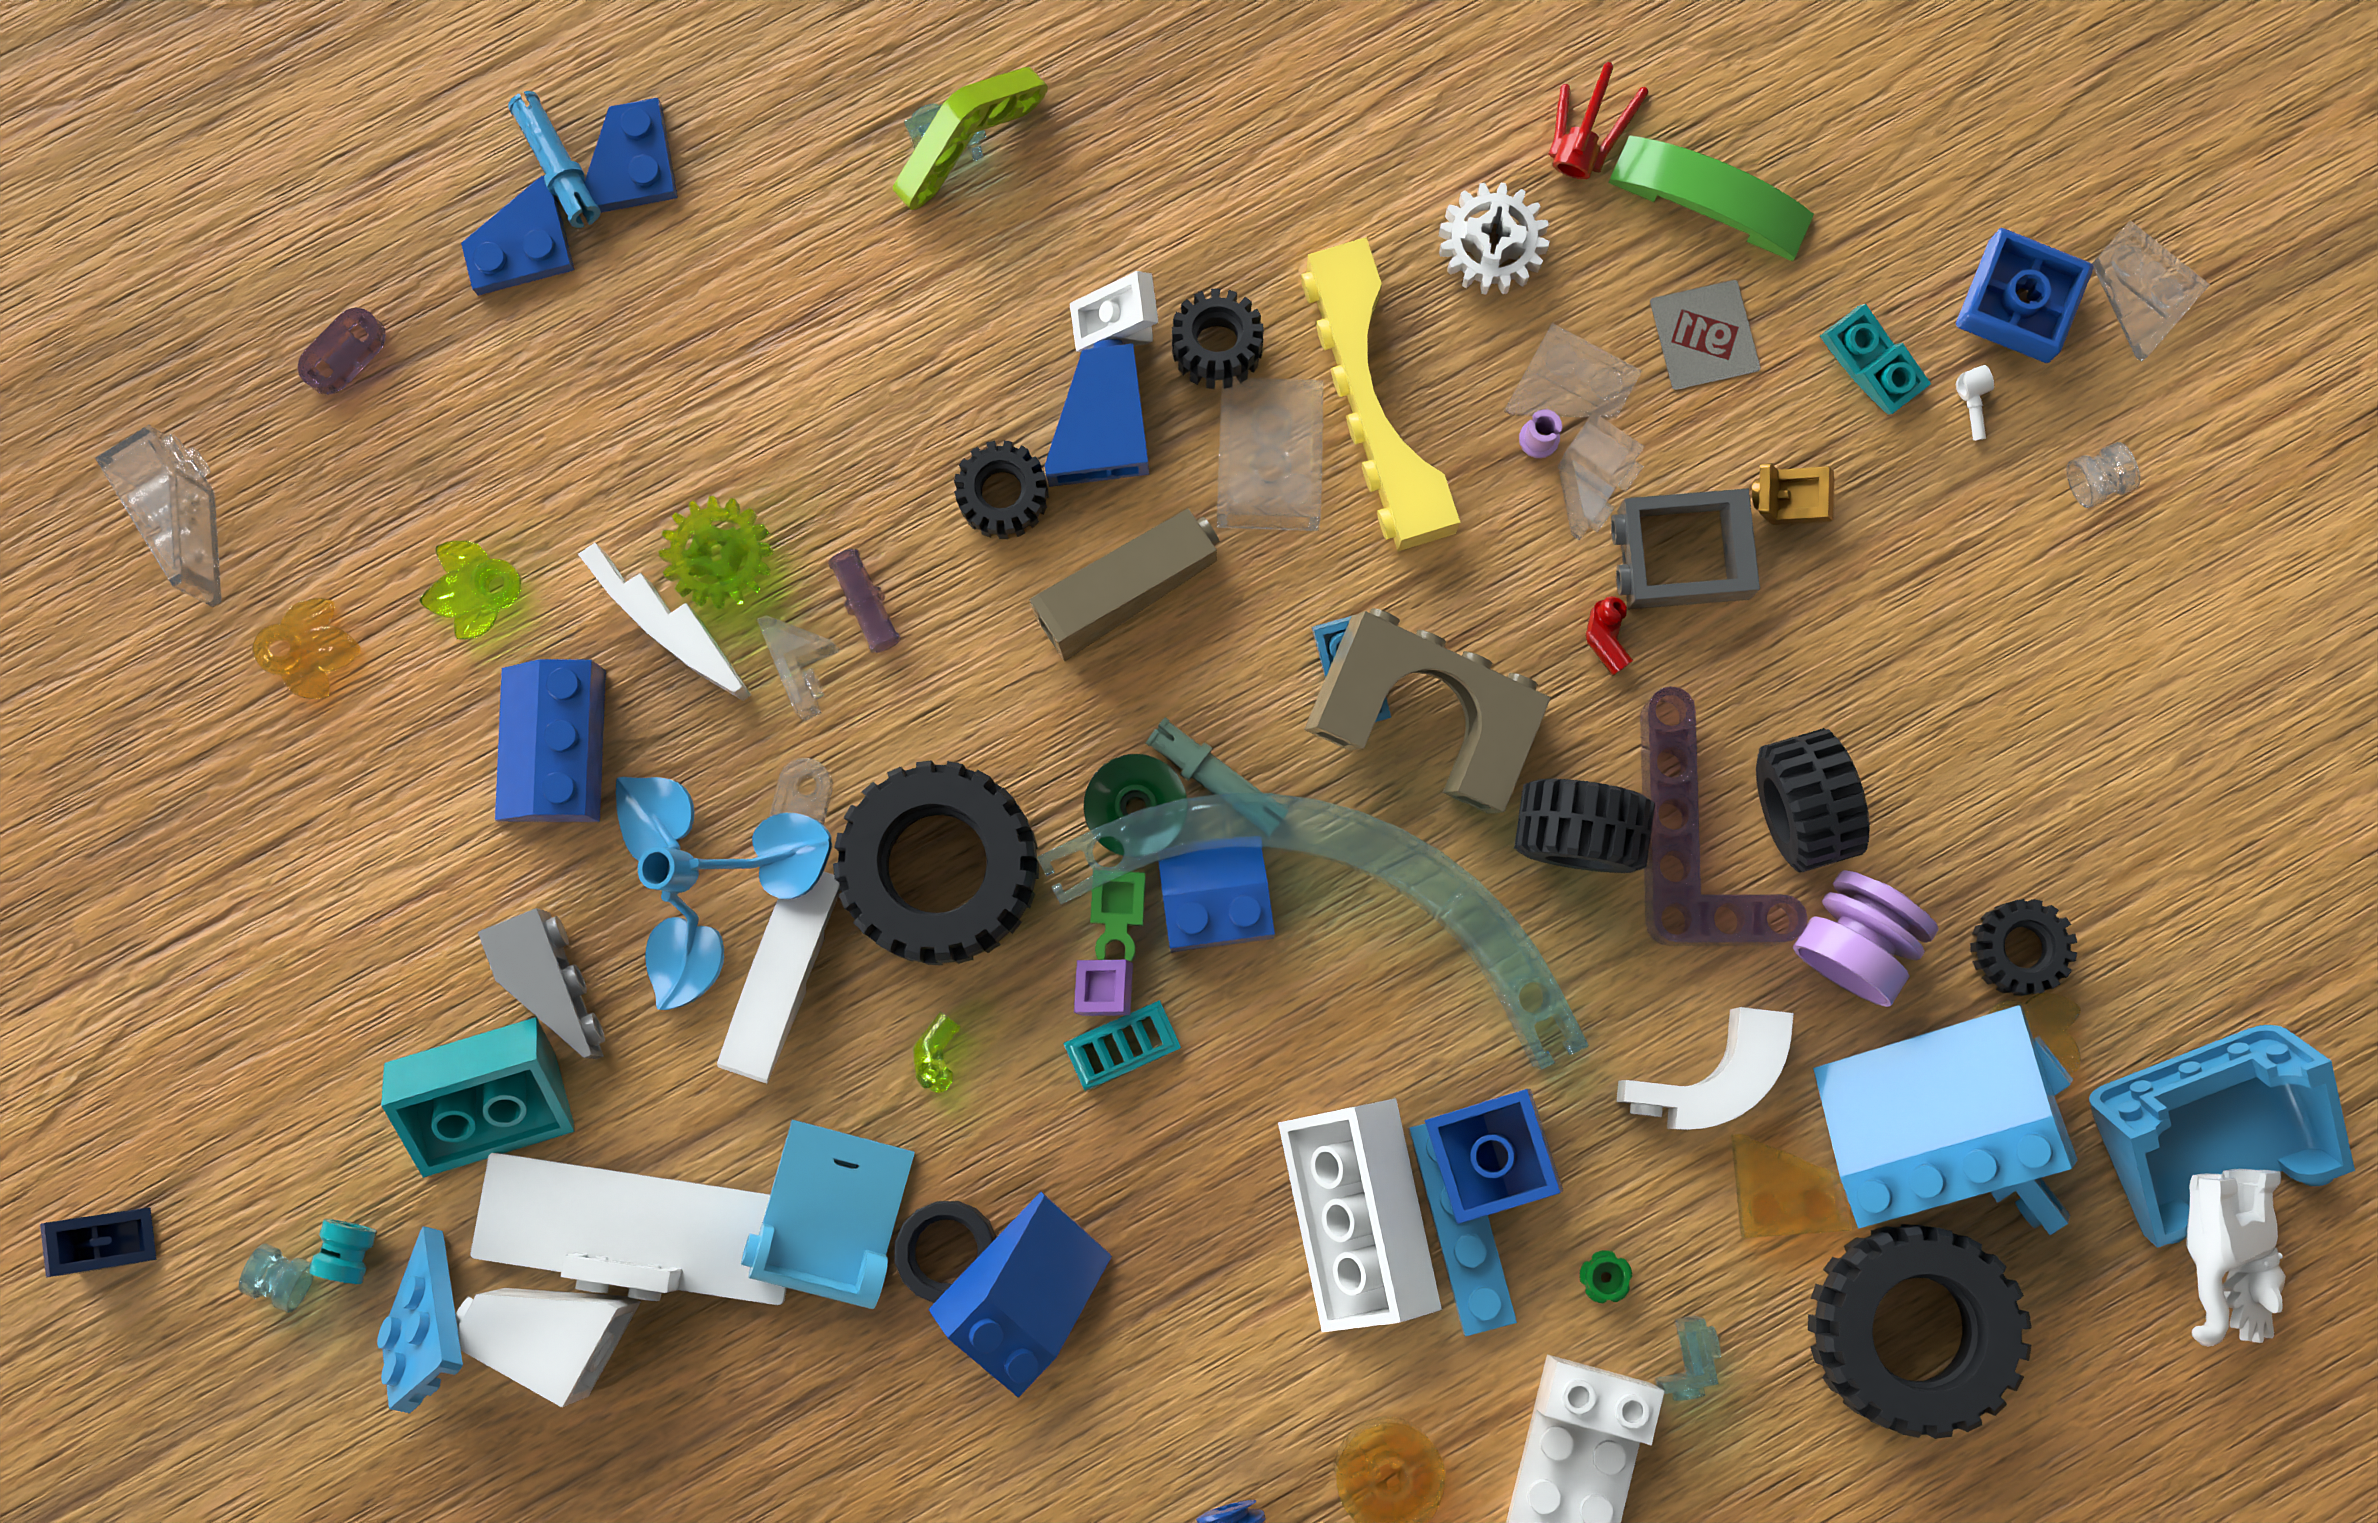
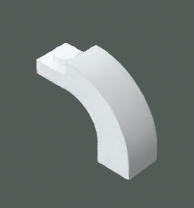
[1616,1007,1793,1130]

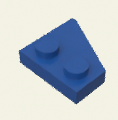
[582,98,678,216]

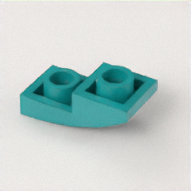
[1820,304,1931,415]

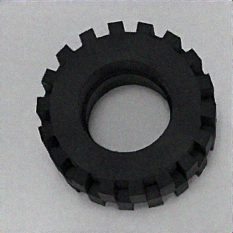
[1756,728,1870,873]
[1514,779,1655,873]

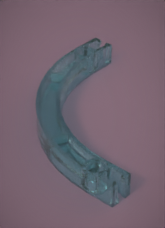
[1037,793,1589,1070]

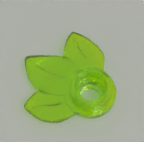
[419,541,521,640]

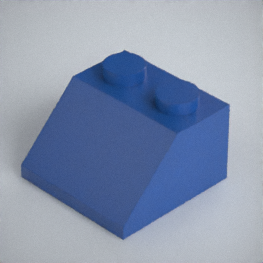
[1158,836,1275,953]
[1425,1089,1563,1224]

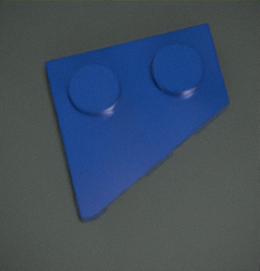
[461,175,575,296]

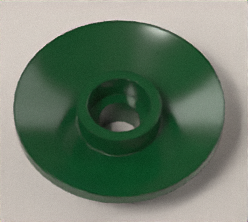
[1084,754,1188,858]

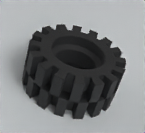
[1172,289,1264,389]
[954,440,1049,539]
[1970,899,2077,996]

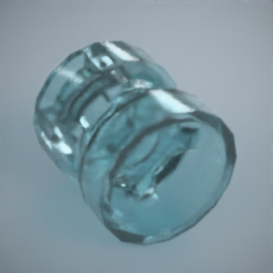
[238,1243,314,1313]

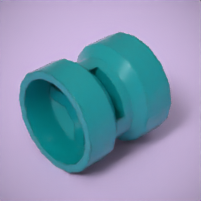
[309,1219,377,1284]

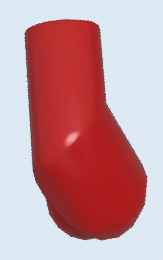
[1585,596,1633,676]

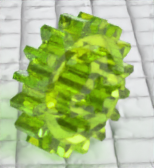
[658,496,774,609]

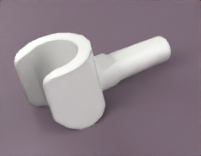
[1955,365,1994,441]

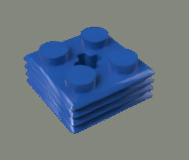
[1956,228,2094,363]

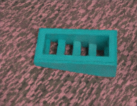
[1063,1000,1181,1092]

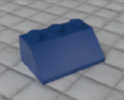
[495,659,606,822]

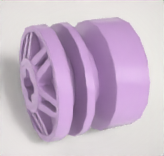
[1793,870,1939,1007]

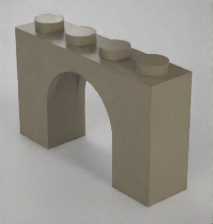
[1304,608,1551,814]

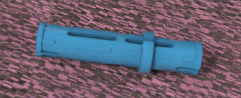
[508,91,601,228]

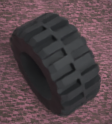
[833,760,1039,965]
[1808,1224,2032,1439]

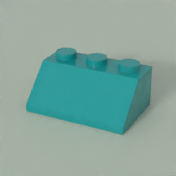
[381,1017,575,1178]

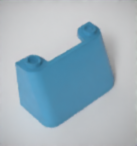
[2089,1025,2355,1248]

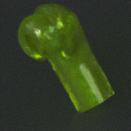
[913,1011,961,1093]

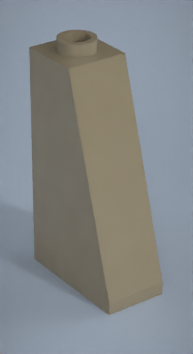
[1029,508,1220,662]

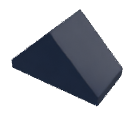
[40,1207,157,1278]

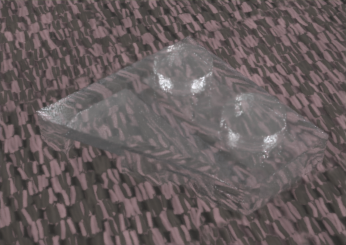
[2092,220,2210,362]

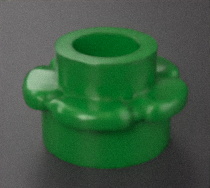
[1579,1250,1632,1304]

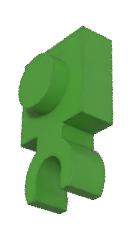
[1090,870,1146,962]

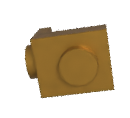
[1752,463,1834,525]

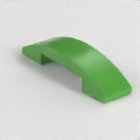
[1608,136,1814,261]

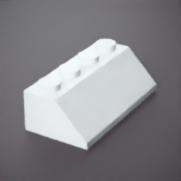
[1278,1098,1442,1332]

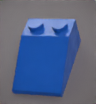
[928,1192,1112,1398]

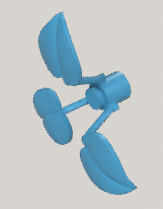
[616,777,832,1010]

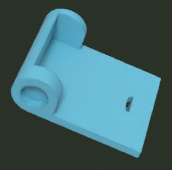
[741,1119,915,1309]

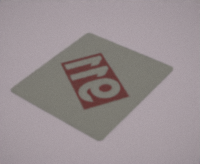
[1650,280,1760,390]

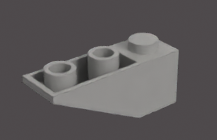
[478,908,605,1059]

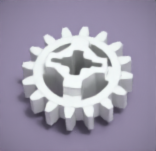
[1438,182,1550,295]

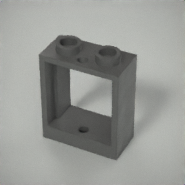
[1611,488,1760,610]

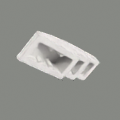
[578,543,751,701]
[717,871,841,1084]

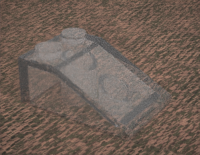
[1217,378,1323,531]
[95,425,221,607]

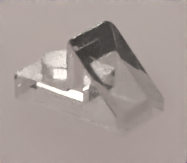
[757,615,840,721]

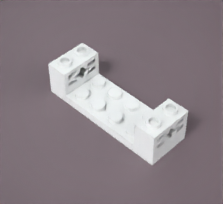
[1506,1354,1664,1523]

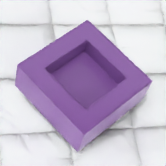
[1074,960,1133,1016]

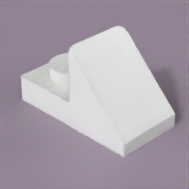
[1070,271,1158,352]

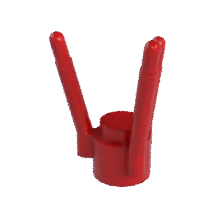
[1548,62,1648,179]

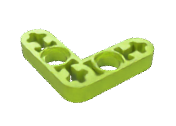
[893,67,1048,210]

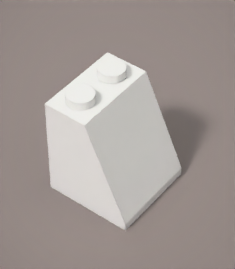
[455,1288,641,1407]

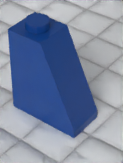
[1045,339,1149,487]

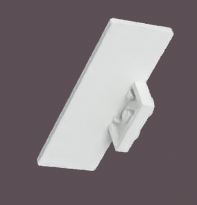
[471,1153,787,1305]

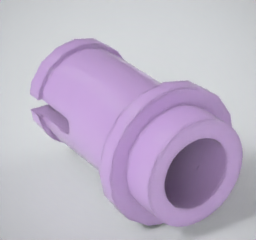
[1519,409,1562,458]

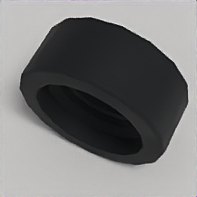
[895,1201,996,1303]

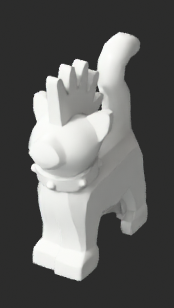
[2186,1169,2286,1347]

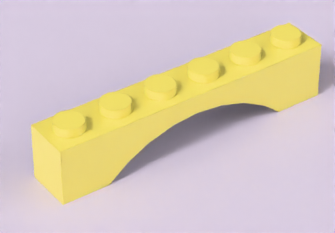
[1301,237,1460,551]

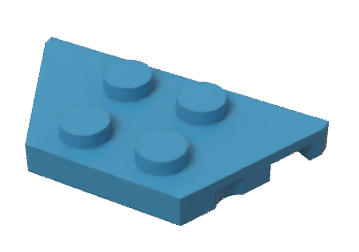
[377,1226,463,1414]

